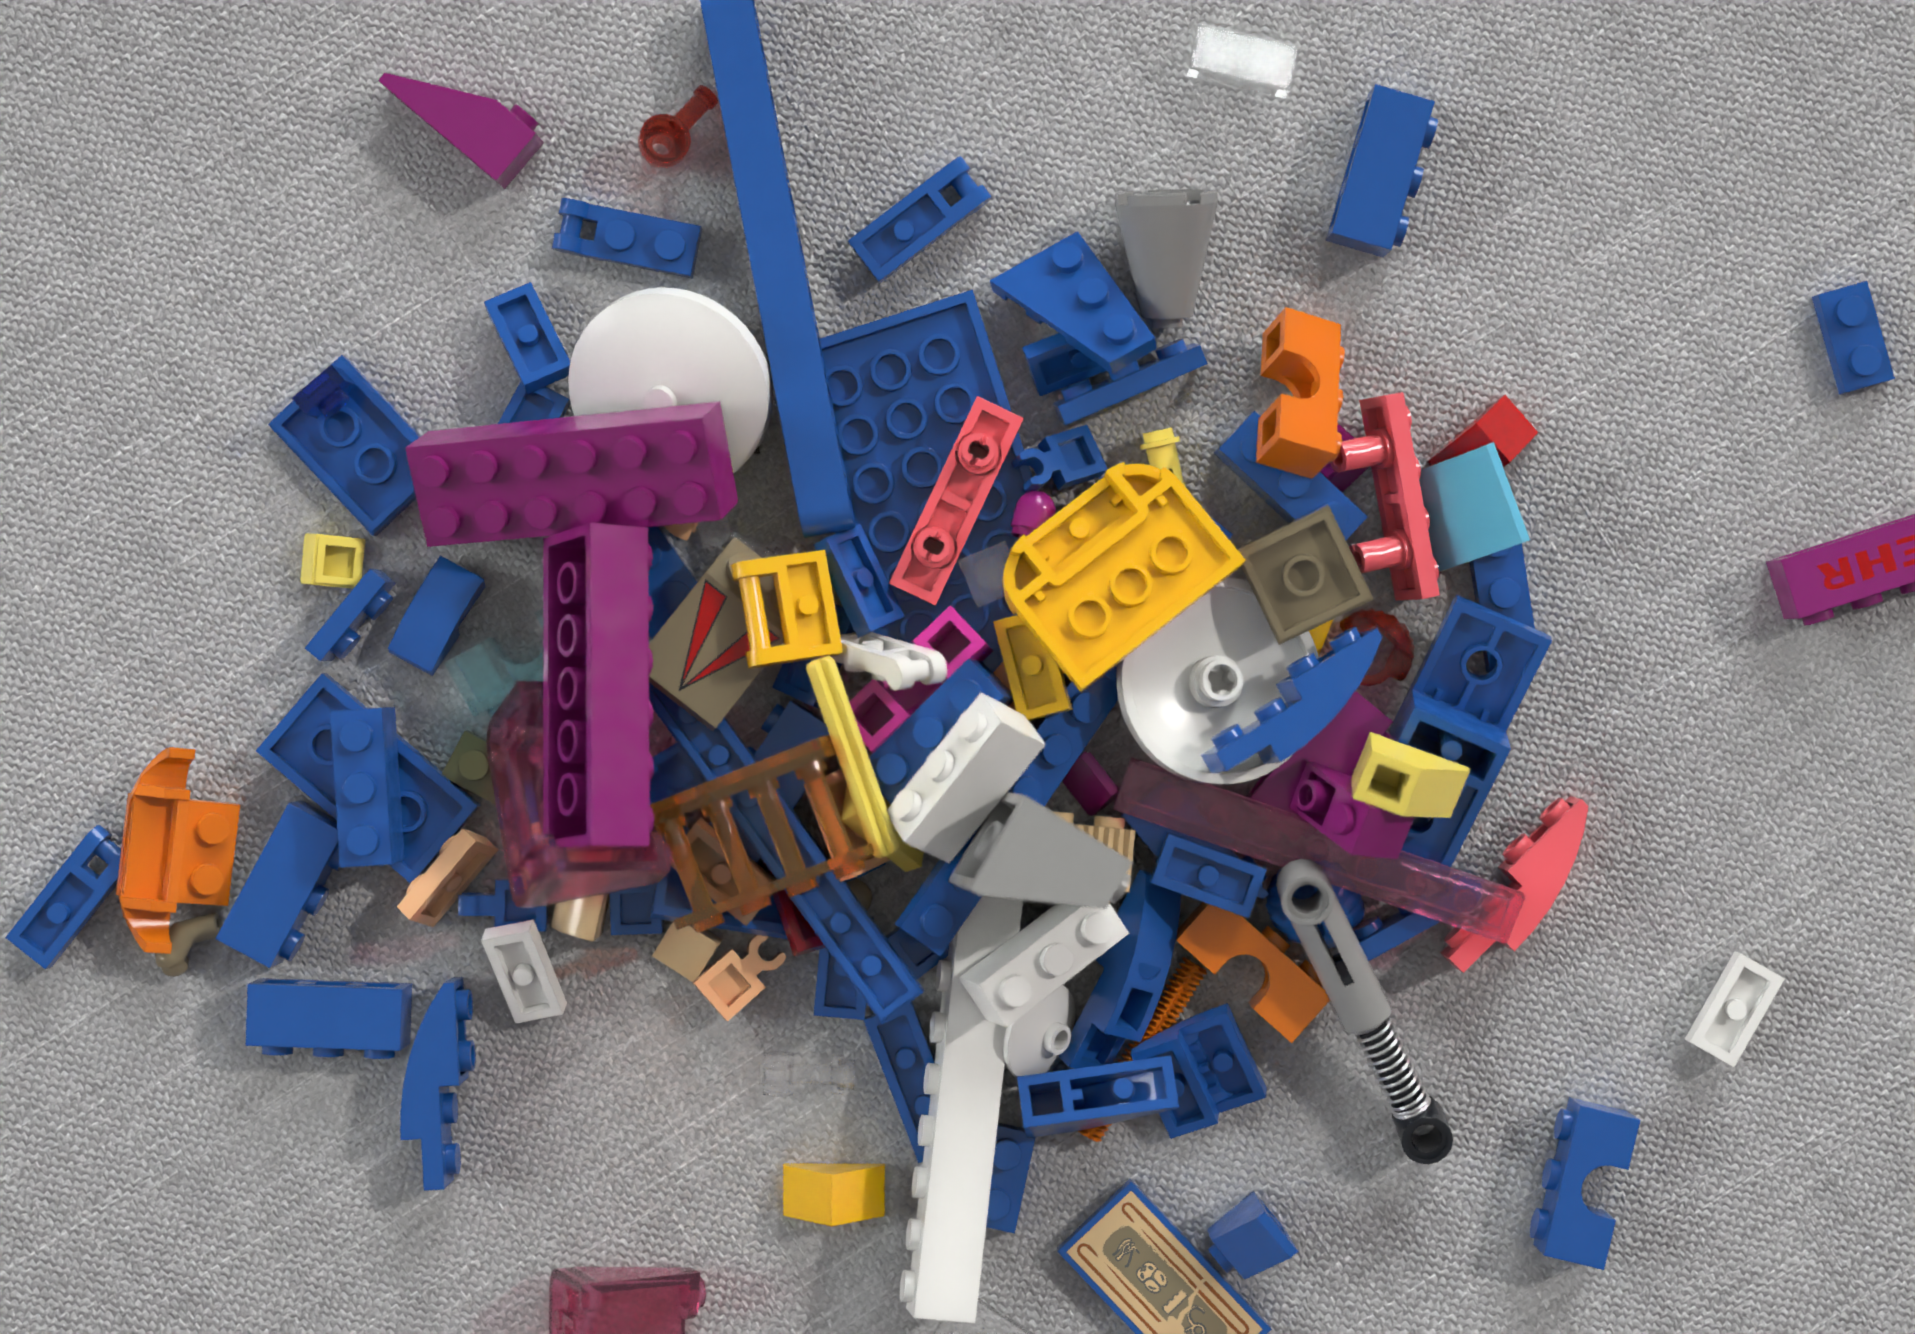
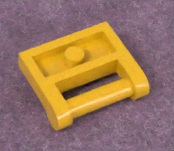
[731,550,843,669]

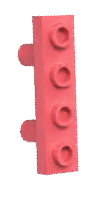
[1330,392,1440,601]
[889,396,1024,606]

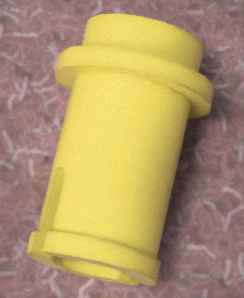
[1140,427,1186,487]

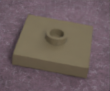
[1236,505,1374,645]

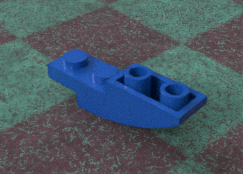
[1201,627,1382,773]
[1059,870,1181,1069]
[400,977,476,1191]

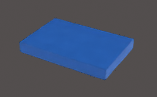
[268,355,421,536]

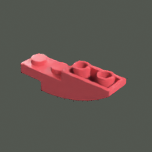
[1440,796,1589,973]

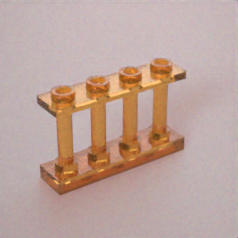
[649,735,875,933]

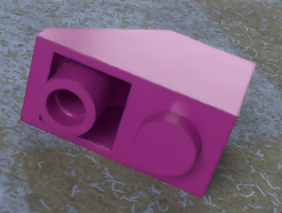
[1289,761,1414,859]

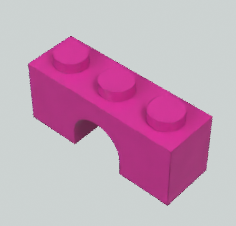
[849,605,993,753]

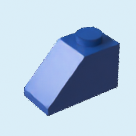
[1207,1191,1298,1280]

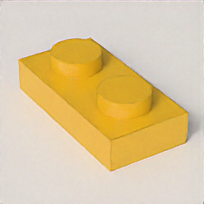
[993,615,1072,721]

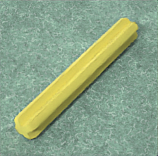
[806,656,900,858]

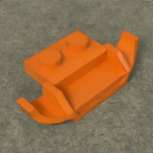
[116,747,240,954]

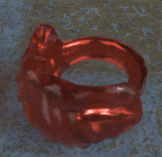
[1339,608,1415,686]

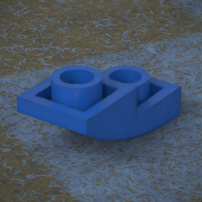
[388,555,486,676]

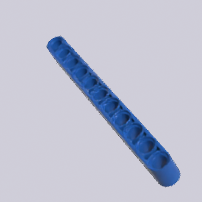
[700,0,856,538]

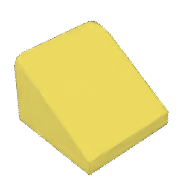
[300,533,365,589]

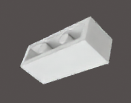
[887,693,1046,863]
[959,903,1129,1027]

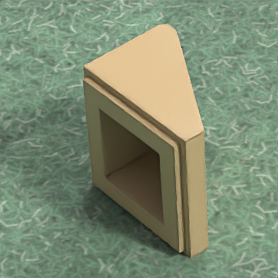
[652,921,722,982]

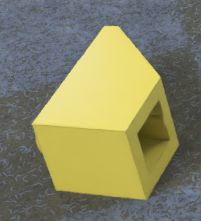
[1351,732,1470,818]

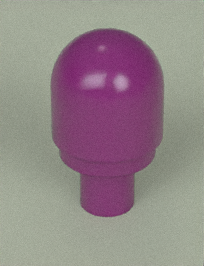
[1011,491,1056,539]

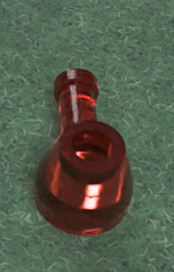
[638,85,718,168]

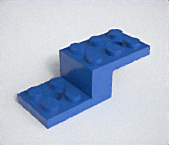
[1384,594,1552,884]

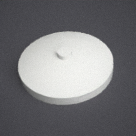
[568,287,773,474]
[1116,577,1319,785]

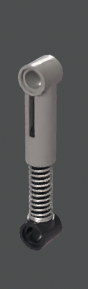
[1276,859,1453,1165]

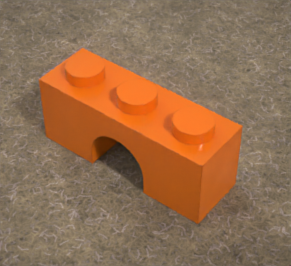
[1256,307,1345,479]
[1175,902,1330,1043]

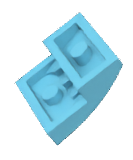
[1419,442,1530,572]

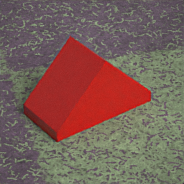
[1427,394,1539,467]

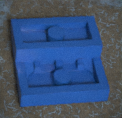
[1131,1003,1267,1139]

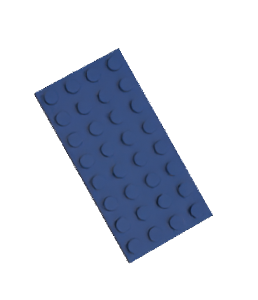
[820,289,1067,680]

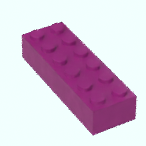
[405,401,738,547]
[543,523,654,852]

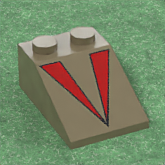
[649,537,784,731]

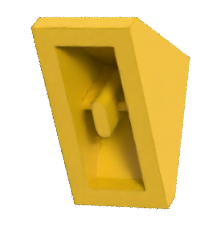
[783,1163,885,1227]

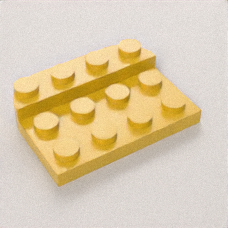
[1002,462,1246,692]

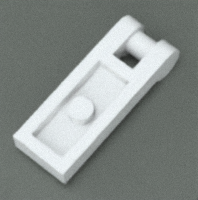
[830,632,947,690]

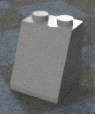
[948,792,1133,909]

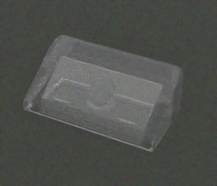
[1187,24,1298,98]

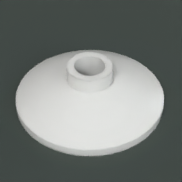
[1003,985,1076,1077]

